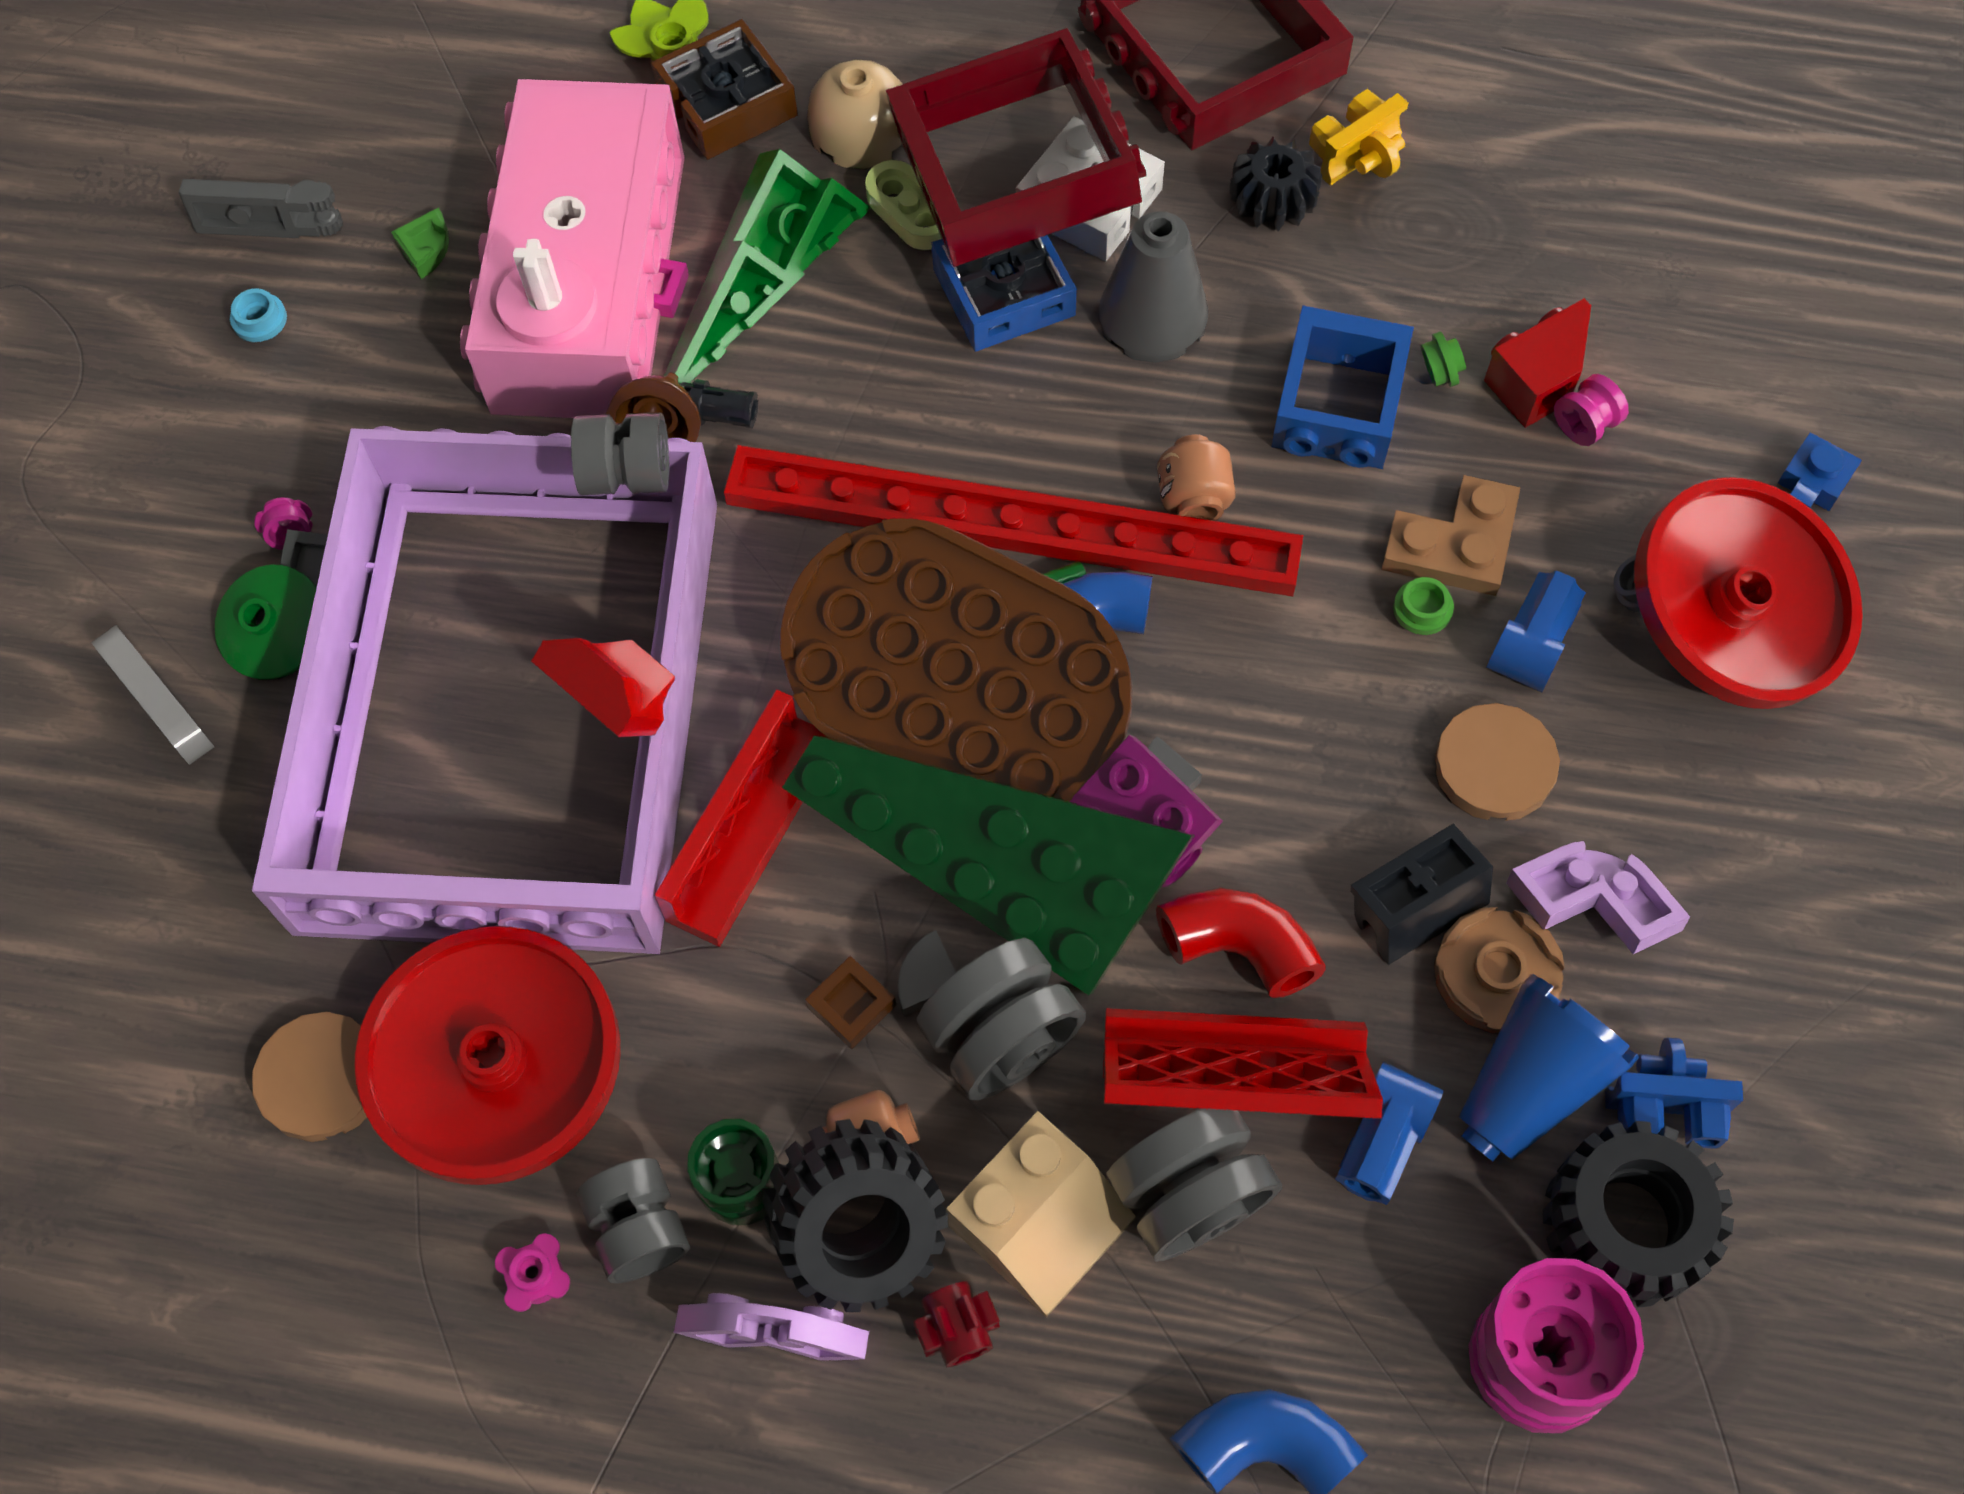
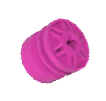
[1469,1258,1644,1433]

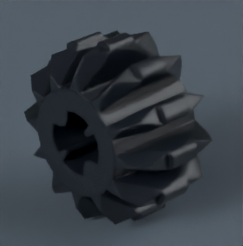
[1229,136,1322,232]

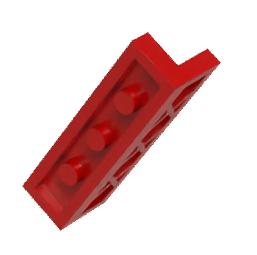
[654,689,828,947]

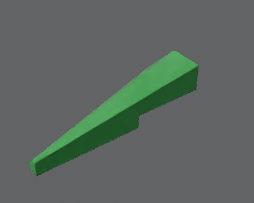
[663,149,870,383]

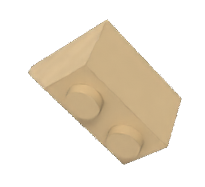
[946,1111,1136,1318]

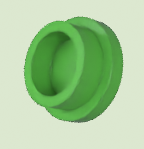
[1420,331,1466,387]
[1393,577,1454,635]

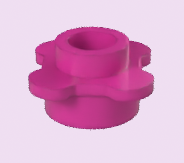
[495,1234,571,1312]

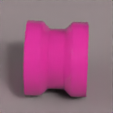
[1554,374,1629,446]

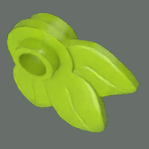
[610,0,709,61]

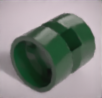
[687,1119,779,1225]

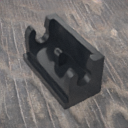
[1351,823,1493,965]

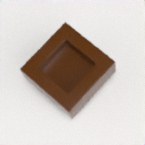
[805,956,897,1050]

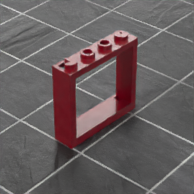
[1078,0,1354,151]
[885,28,1147,267]

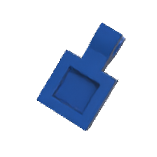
[1778,432,1862,511]

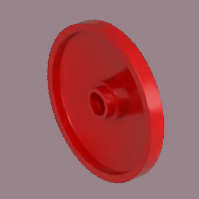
[1634,477,1863,709]
[355,926,621,1185]

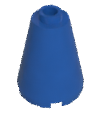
[1459,974,1639,1161]

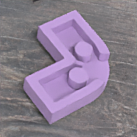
[1506,841,1690,954]
[674,1293,869,1361]

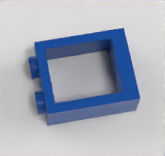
[1271,305,1414,469]

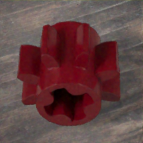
[913,1281,1000,1367]

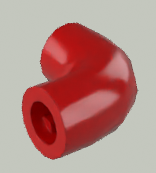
[1156,888,1326,998]

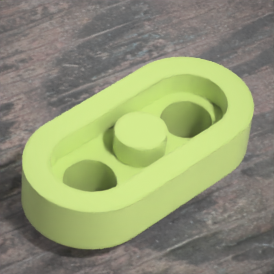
[865,160,941,250]

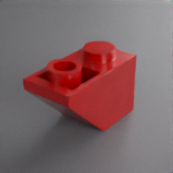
[1484,298,1592,428]

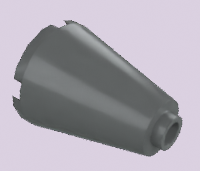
[1099,212,1208,363]

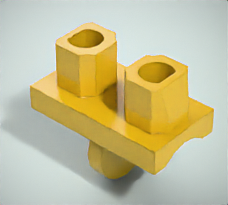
[1309,89,1409,186]

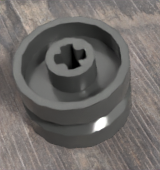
[917,938,1086,1100]
[1106,1109,1282,1262]

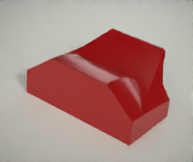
[531,638,675,737]

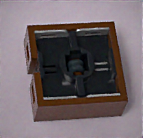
[651,19,798,160]

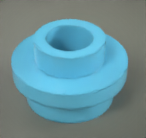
[230,289,287,342]

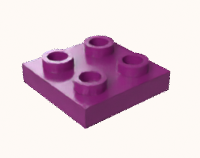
[1069,735,1223,888]

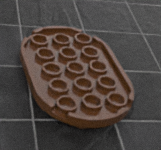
[780,519,1133,801]

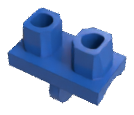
[1605,1037,1743,1149]

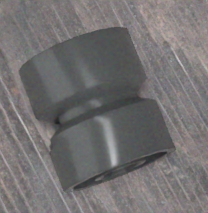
[571,413,670,496]
[576,1158,691,1283]

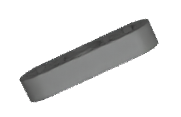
[91,625,214,765]

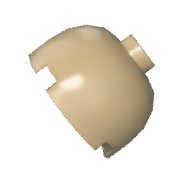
[807,59,903,169]

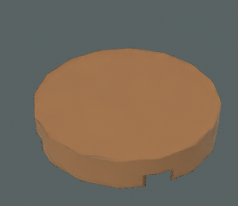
[1435,703,1560,821]
[1434,907,1564,1033]
[252,1012,367,1142]

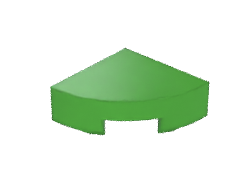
[391,208,449,279]

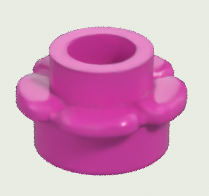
[254,497,313,550]

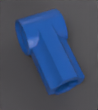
[1486,570,1586,693]
[1335,1062,1444,1205]

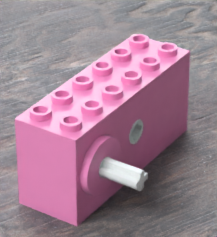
[460,79,684,418]

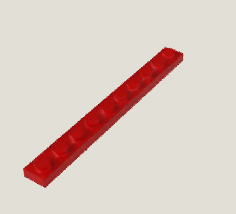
[724,445,1304,597]

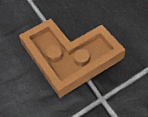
[1381,475,1520,596]

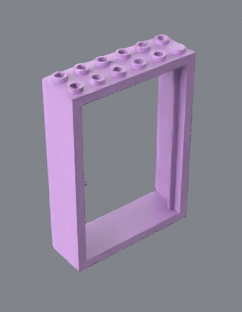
[252,426,717,954]

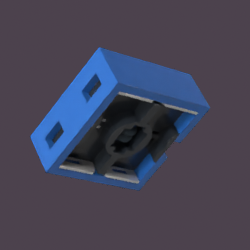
[931,235,1077,352]

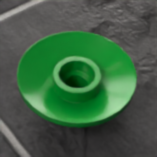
[215,565,317,680]

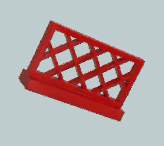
[1103,1008,1383,1119]

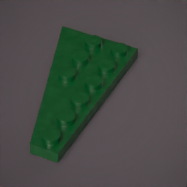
[782,736,1195,995]

